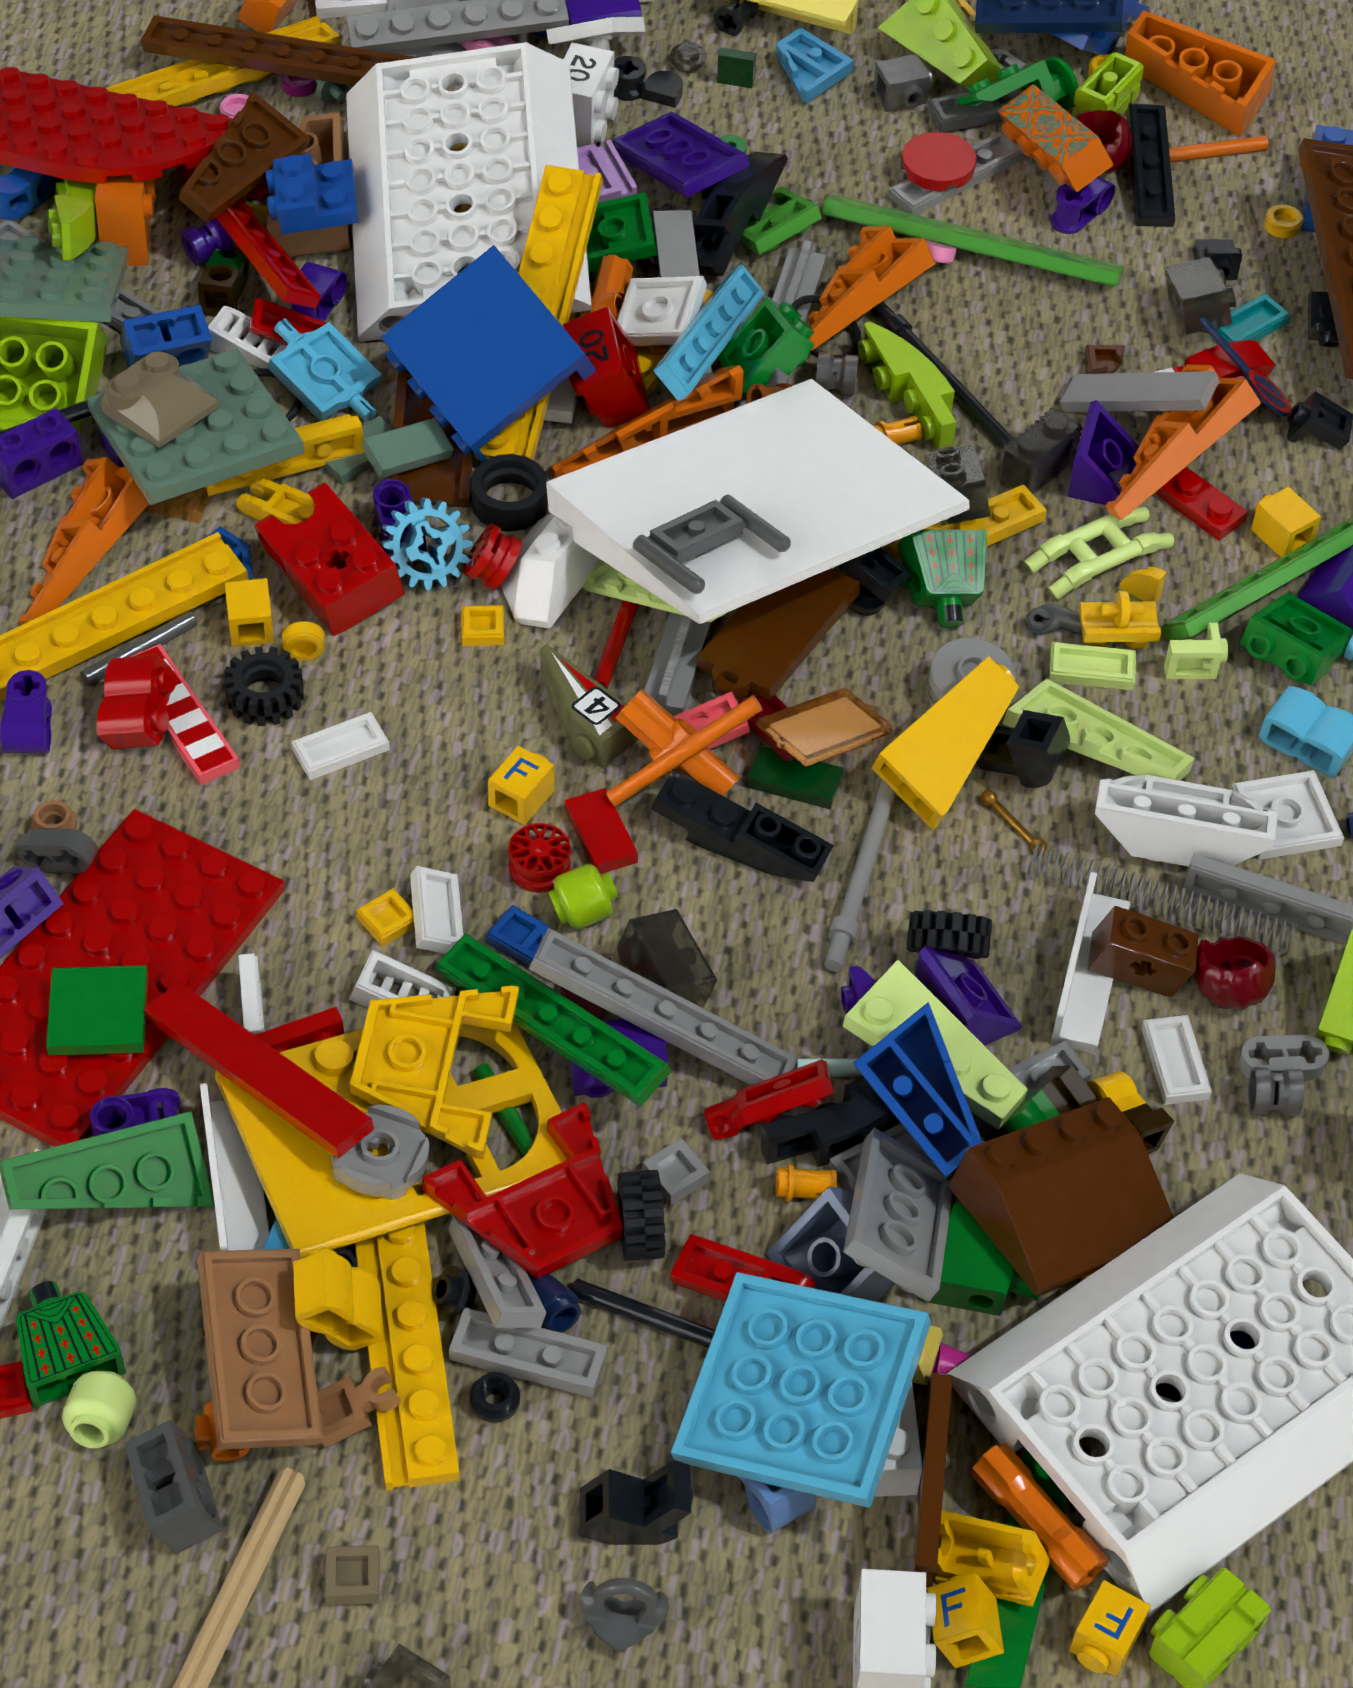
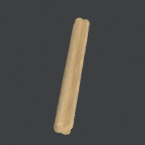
[172,1467,305,1688]

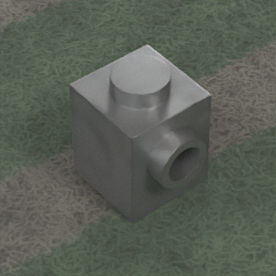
[873,54,933,112]

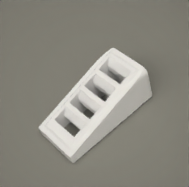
[208,306,286,368]
[349,950,456,1007]

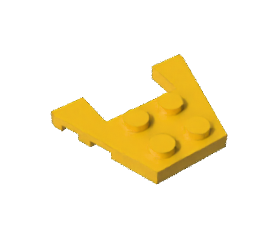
[350,986,519,1159]

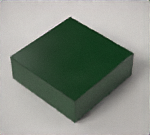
[717,47,756,89]

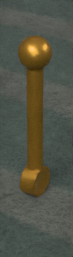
[981,789,1048,856]

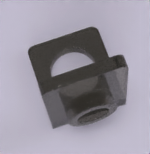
[362,1643,451,1688]

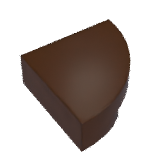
[1084,345,1125,374]

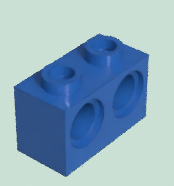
[119,305,212,368]

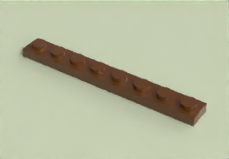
[141,15,419,86]

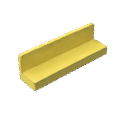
[724,0,859,34]

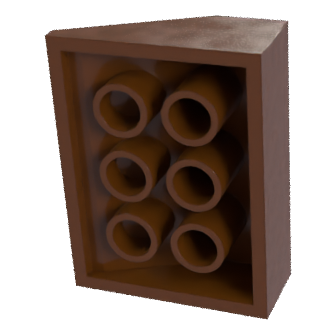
[948,1097,1174,1296]

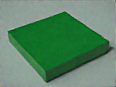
[46,965,148,1056]

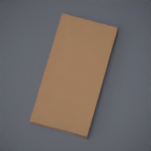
[197,1249,323,1450]

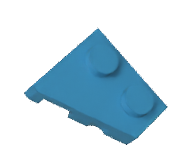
[776,27,854,103]

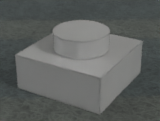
[642,1138,710,1206]

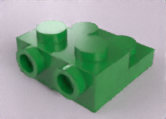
[587,192,657,282]
[717,296,815,395]
[1239,592,1353,686]

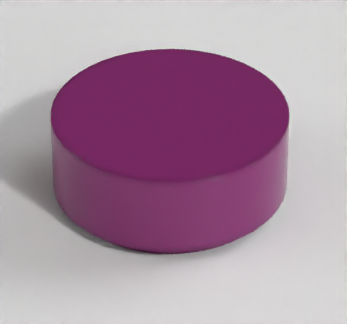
[281,74,318,97]

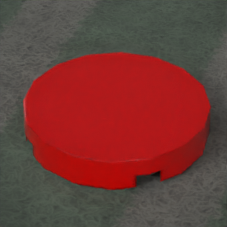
[901,132,977,191]

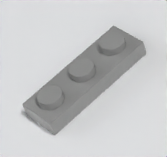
[448,1215,547,1329]
[449,1307,608,1398]

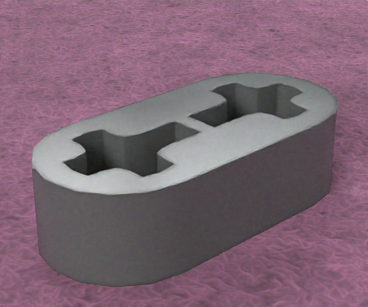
[17,829,98,873]

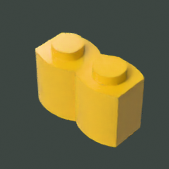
[293,1249,383,1351]

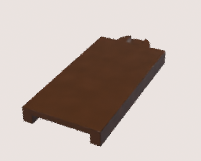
[388,369,473,508]
[697,569,860,701]
[912,1373,953,1593]

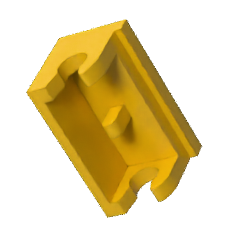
[935,1510,1050,1607]

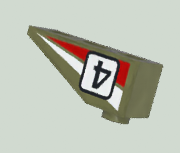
[540,644,639,769]

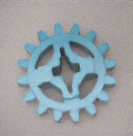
[379,497,473,590]

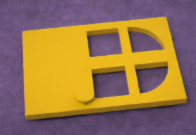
[215,1023,567,1259]

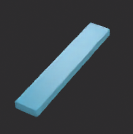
[653,264,765,402]

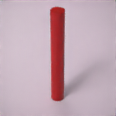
[593,600,639,689]

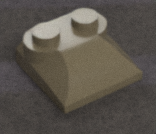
[101,351,220,448]

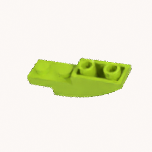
[48,179,98,261]
[858,322,956,453]

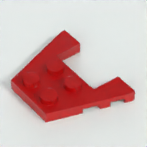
[421,1102,623,1279]

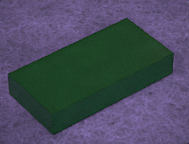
[747,746,844,810]

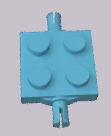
[268,319,382,422]

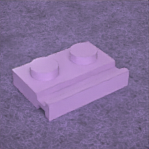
[577,140,637,202]

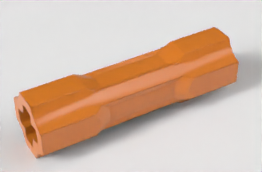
[971,1442,1109,1591]

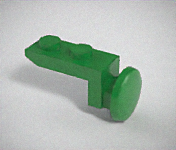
[957,57,1079,110]

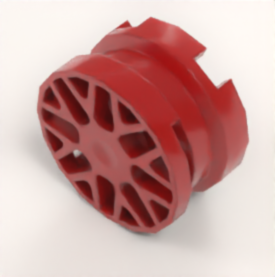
[463,524,522,591]
[508,823,571,893]

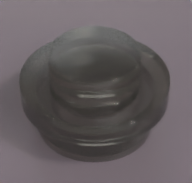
[670,42,707,74]

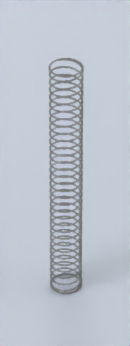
[1028,842,1298,954]

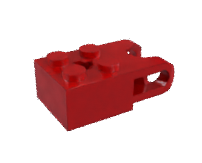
[254,482,405,636]

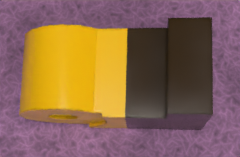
[1086,1071,1174,1155]

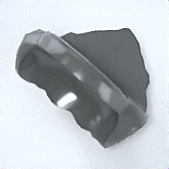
[580,1578,669,1653]

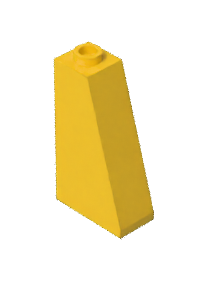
[871,656,1020,830]

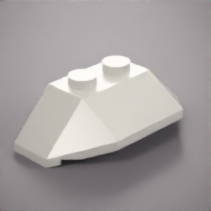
[501,513,601,628]
[1095,774,1278,867]

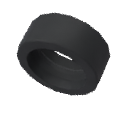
[470,454,548,531]

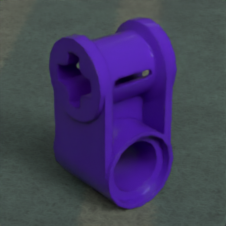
[1051,176,1116,234]
[291,262,347,322]
[373,479,427,554]
[0,670,52,753]
[90,1088,181,1137]

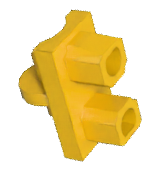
[1079,591,1161,649]

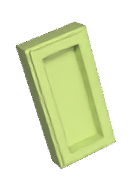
[1049,642,1136,690]

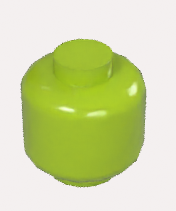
[548,864,619,930]

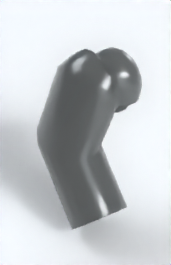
[1025,603,1082,635]

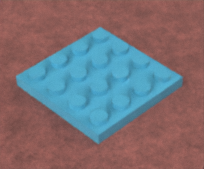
[671,1272,931,1508]

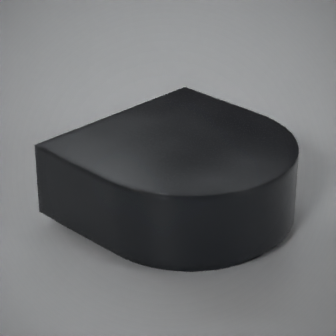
[641,70,683,108]

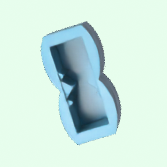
[1259,686,1353,778]

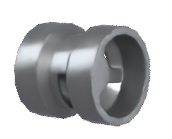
[816,352,858,395]
[1248,1067,1304,1116]

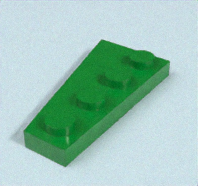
[0,1111,215,1210]

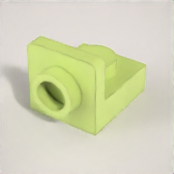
[1164,623,1228,679]

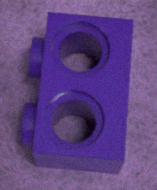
[0,408,83,499]
[0,866,64,958]

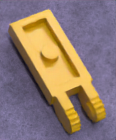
[235,477,314,524]

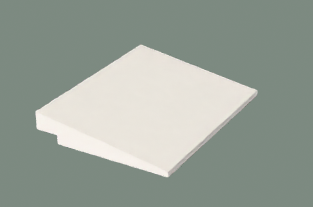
[546,379,969,624]

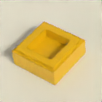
[461,605,504,646]
[356,888,415,947]

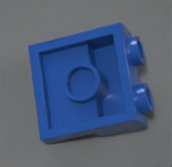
[266,153,359,235]

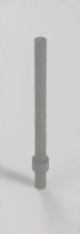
[824,780,896,972]

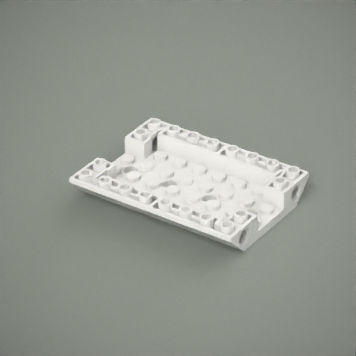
[346,42,592,342]
[947,1173,1353,1616]

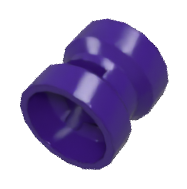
[180,218,233,266]

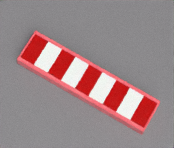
[130,644,240,785]

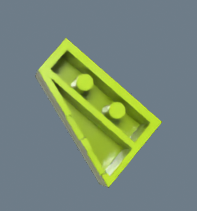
[878,0,1003,89]

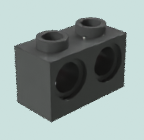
[124,1420,223,1554]

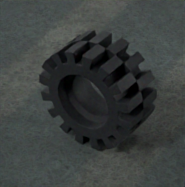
[224,646,304,726]
[906,910,992,959]
[617,1170,666,1261]

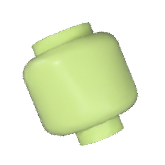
[62,1371,137,1448]

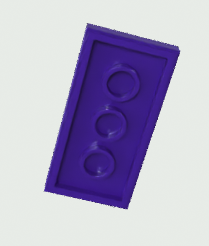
[612,111,750,198]

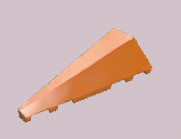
[807,226,936,351]
[1105,364,1261,520]
[549,365,744,479]
[18,457,149,625]

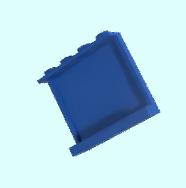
[381,245,596,462]

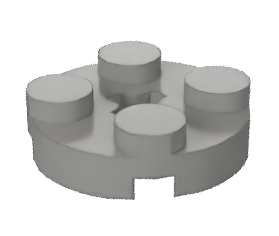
[330,1105,429,1200]

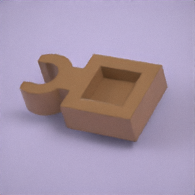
[317,1367,401,1448]

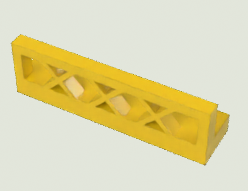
[205,414,364,496]

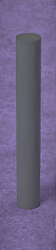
[80,611,197,686]

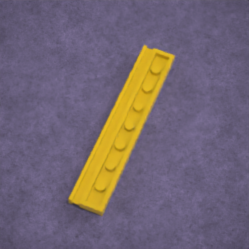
[106,16,342,106]
[473,165,603,461]
[0,532,249,701]
[355,1181,460,1491]

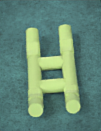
[1024,507,1174,601]

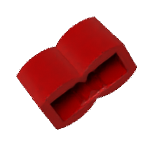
[97,654,176,749]

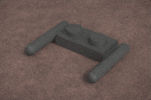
[633,494,791,594]

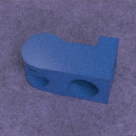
[0,167,54,220]

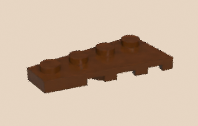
[179,91,310,223]

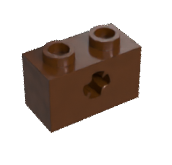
[1088,906,1199,997]

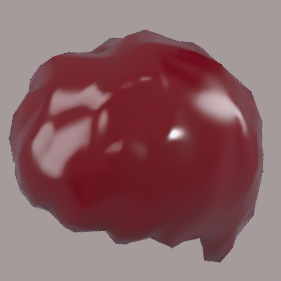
[1076,110,1132,174]
[1194,936,1276,1010]

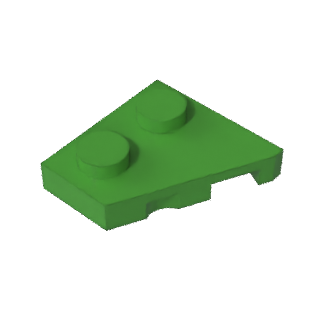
[740,186,822,255]

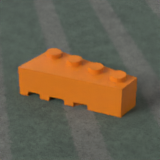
[1125,10,1276,137]
[95,175,158,266]

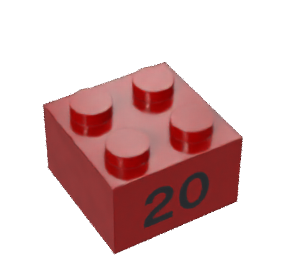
[563,307,650,428]

